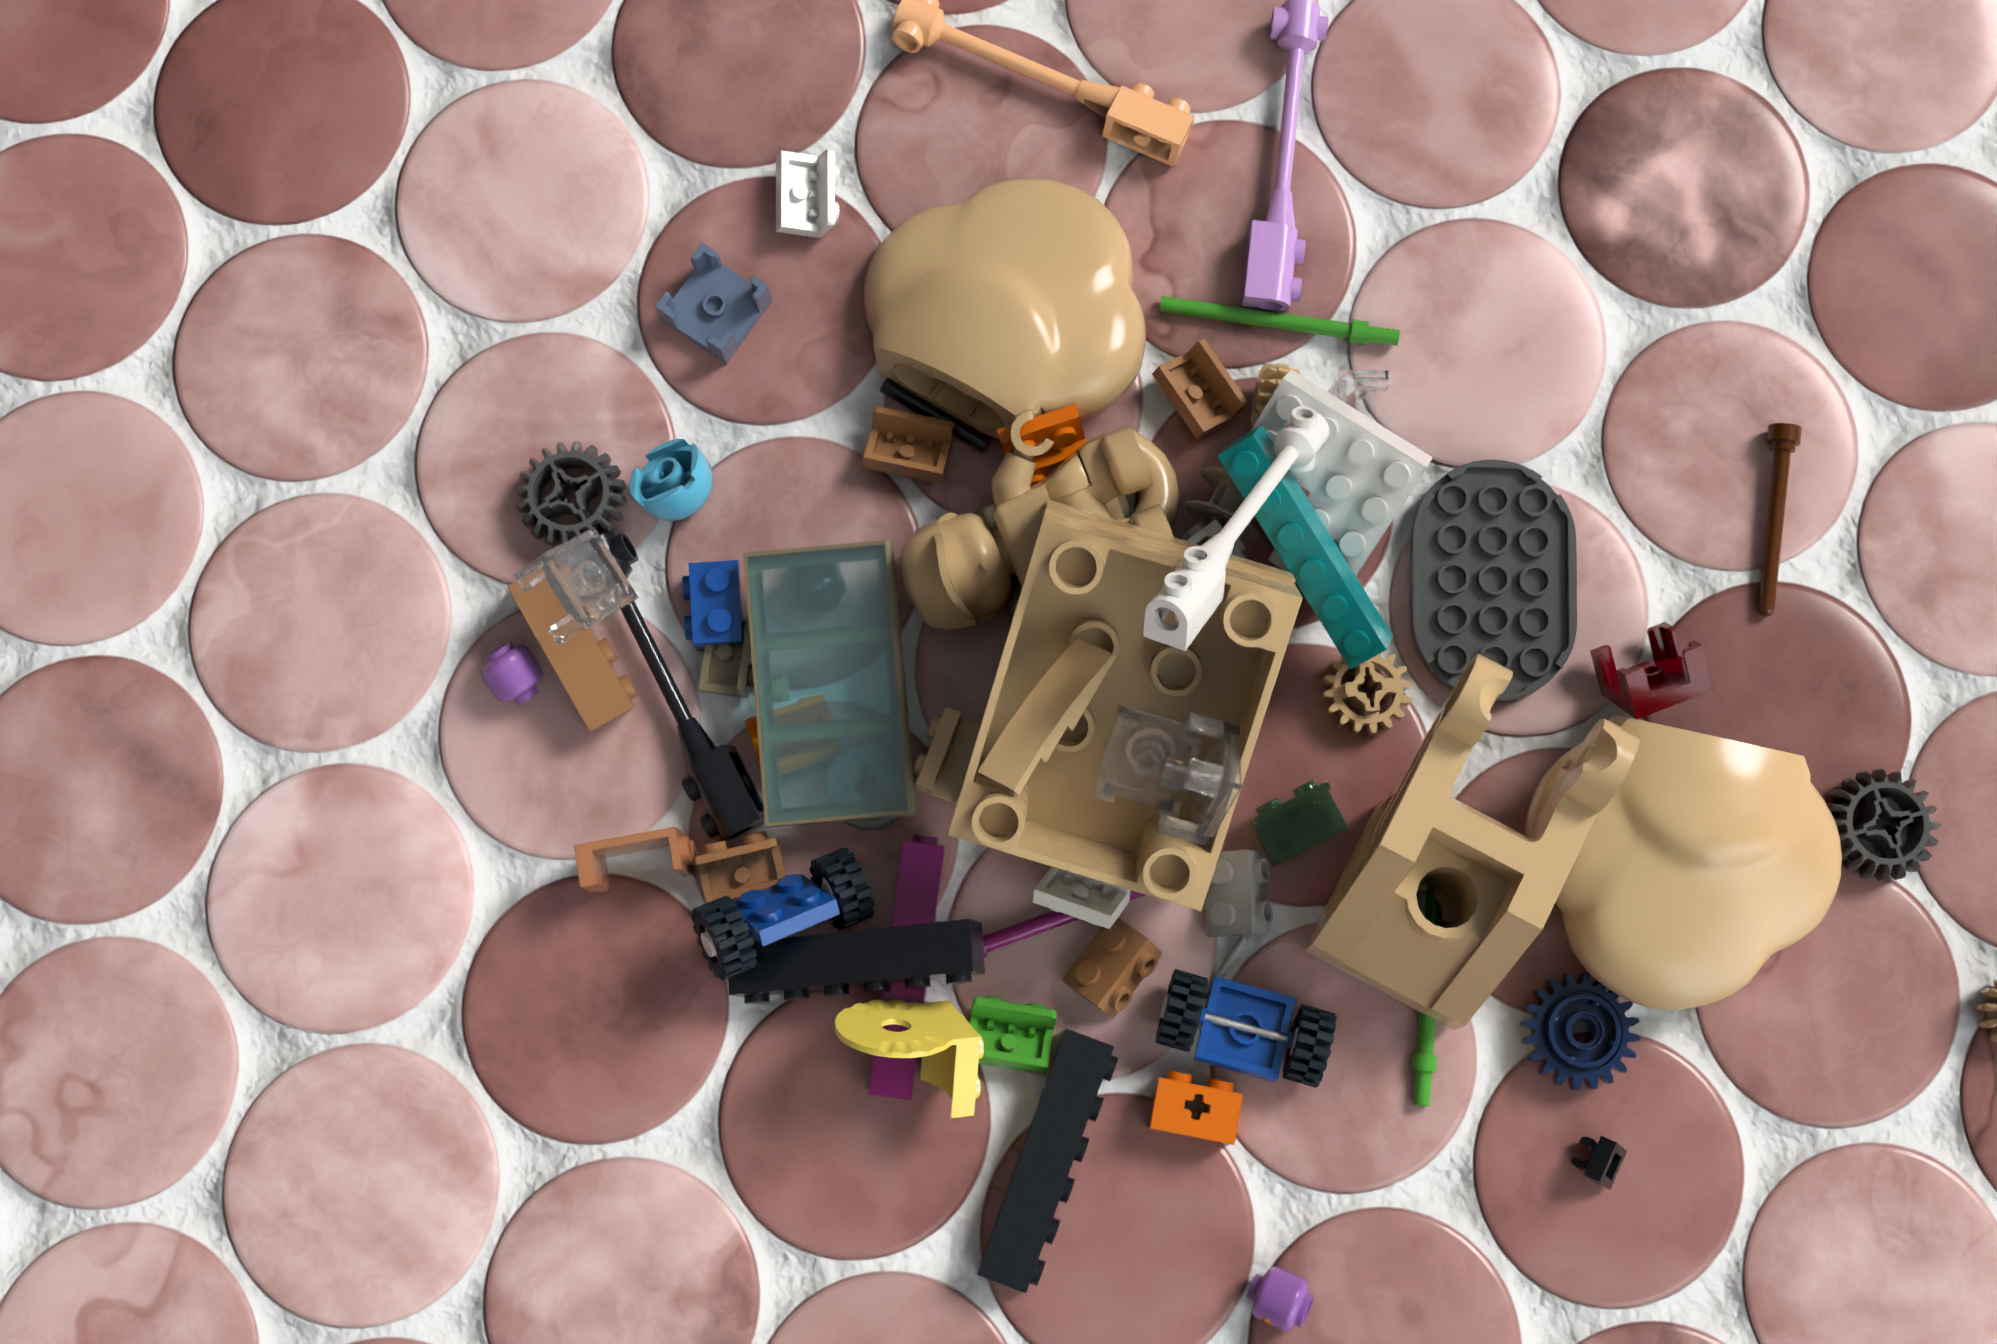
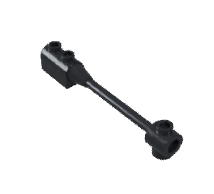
[574,533,765,841]

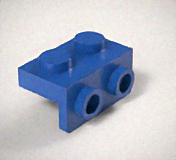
[682,560,744,651]

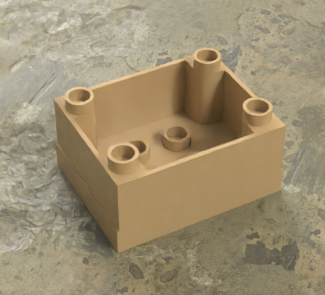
[948,499,1303,911]

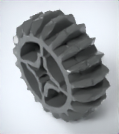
[516,441,627,551]
[1827,769,1941,882]

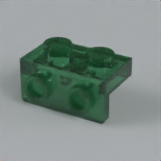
[1250,779,1348,866]

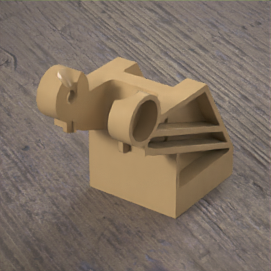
[1303,653,1640,1030]

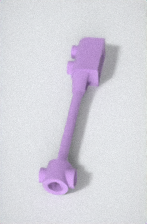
[1241,0,1328,313]

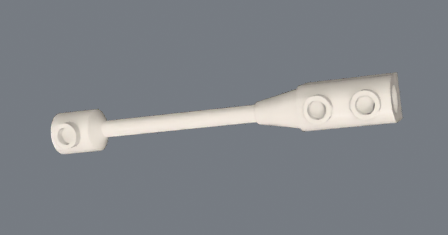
[1143,406,1329,651]

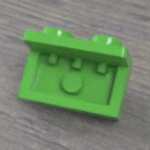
[969,996,1057,1075]

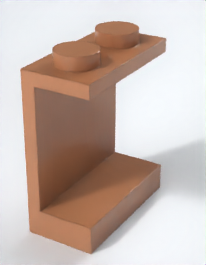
[574,827,697,893]

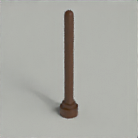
[1758,423,1802,617]

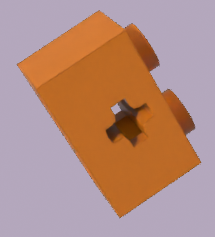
[1147,1070,1243,1145]

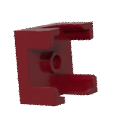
[1590,622,1713,719]

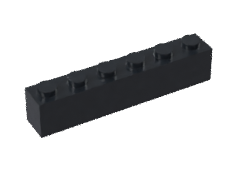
[728,919,985,1004]
[977,1028,1118,1293]

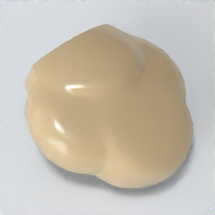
[864,178,1146,439]
[1525,715,1842,1010]

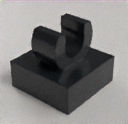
[1571,1136,1627,1190]

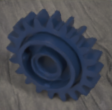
[1520,972,1641,1090]

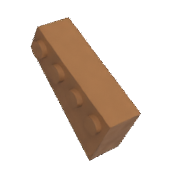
[507,562,638,732]

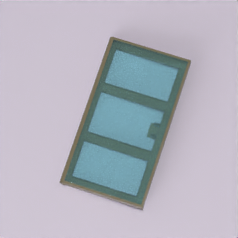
[743,540,917,828]

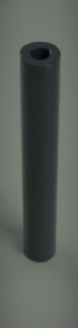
[880,378,991,453]

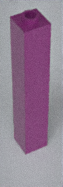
[868,835,945,1100]

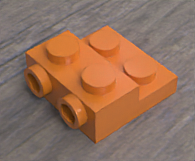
[997,404,1086,486]

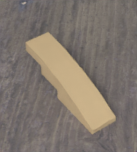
[978,637,1116,796]

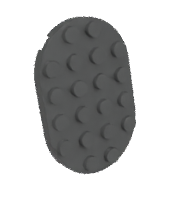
[1410,460,1577,702]

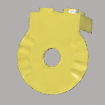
[835,999,984,1118]

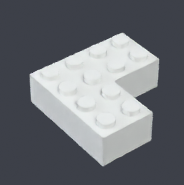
[1251,369,1433,576]

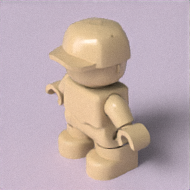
[900,409,1174,631]

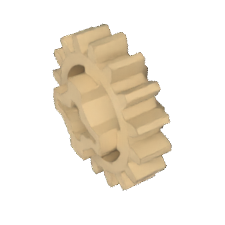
[1321,653,1413,736]

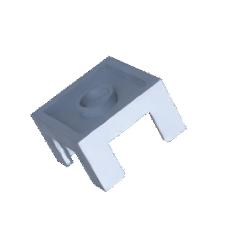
[655,243,772,364]

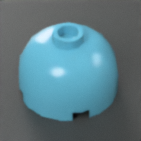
[629,439,713,521]

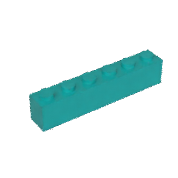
[1217,425,1393,670]

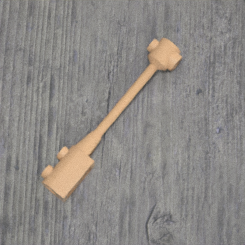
[892,0,1195,167]

